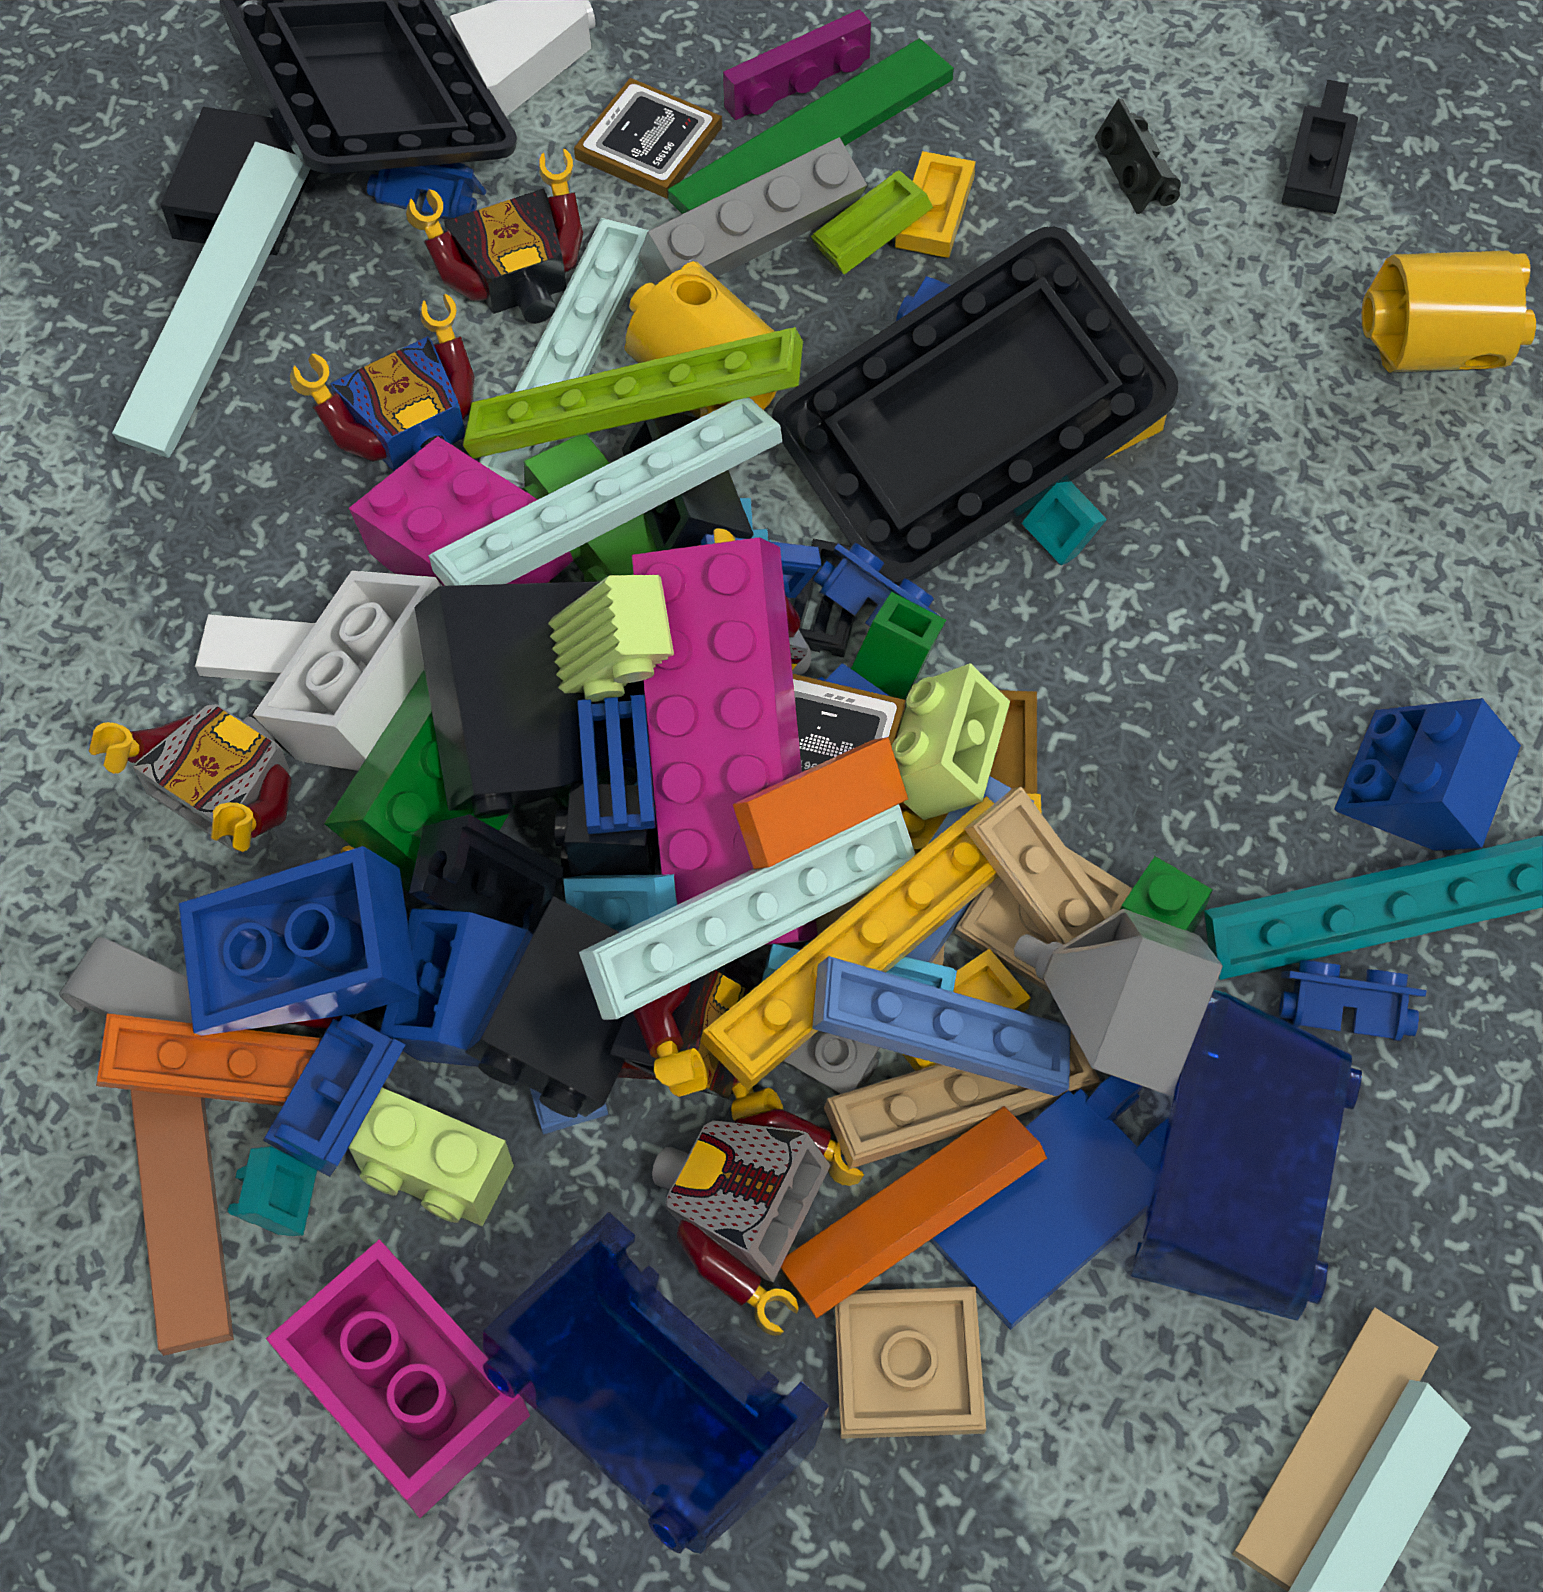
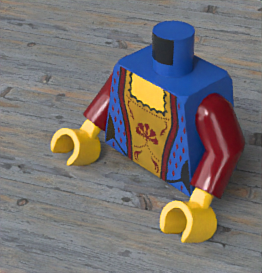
[290,294,475,471]

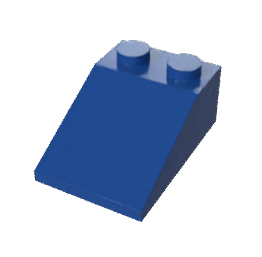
[179,846,419,1036]

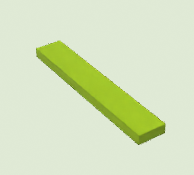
[463,327,803,459]

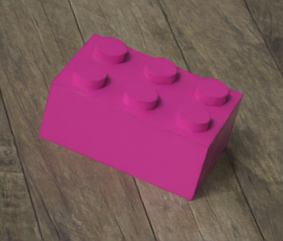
[349,436,573,586]
[266,1239,530,1518]

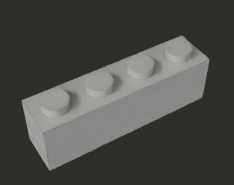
[638,137,867,285]

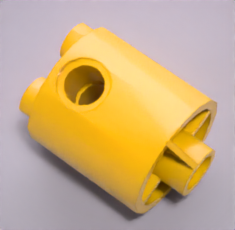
[1361,250,1536,373]
[624,261,777,418]

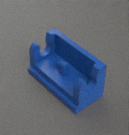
[263,1015,406,1177]

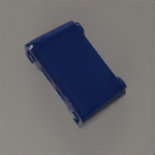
[1131,990,1362,1321]
[483,1212,829,1554]

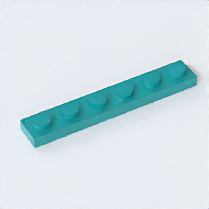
[1204,835,1543,980]

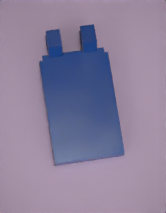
[929,1075,1192,1330]

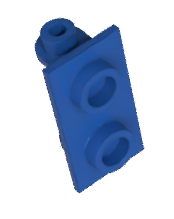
[367,163,487,219]
[813,543,939,627]
[1279,960,1426,1041]

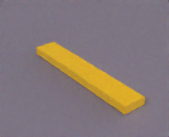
[700,796,999,1090]

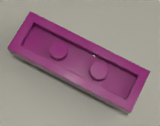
[723,9,871,121]

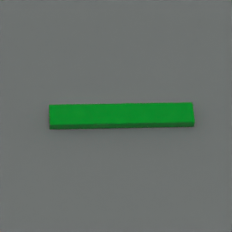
[668,38,954,214]

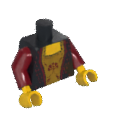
[406,149,583,324]
[610,963,784,1121]

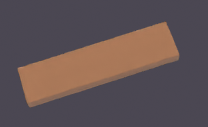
[131,1090,234,1356]

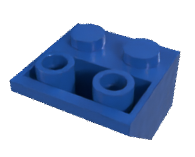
[1334,698,1521,851]
[380,908,527,1067]

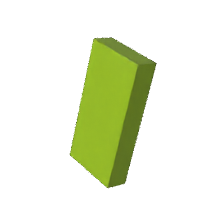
[811,170,933,275]

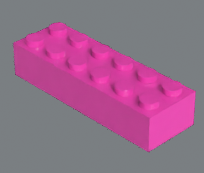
[632,537,818,945]

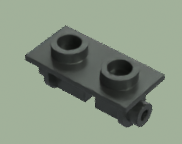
[1095,98,1181,214]

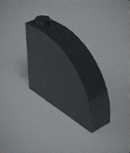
[414,581,648,819]

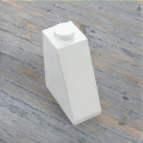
[449,0,596,117]

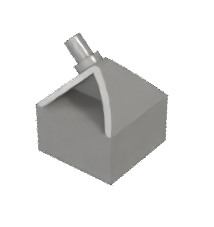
[1014,909,1223,1096]

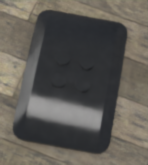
[219,0,517,173]
[772,226,1178,586]

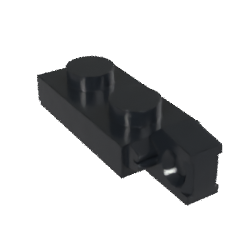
[1281,80,1358,214]

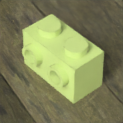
[892,663,1010,820]
[348,1087,514,1226]

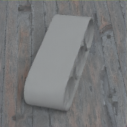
[59,937,255,1030]

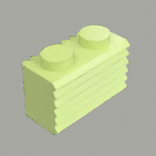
[548,575,674,702]

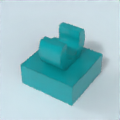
[1021,481,1107,565]
[228,1146,317,1236]

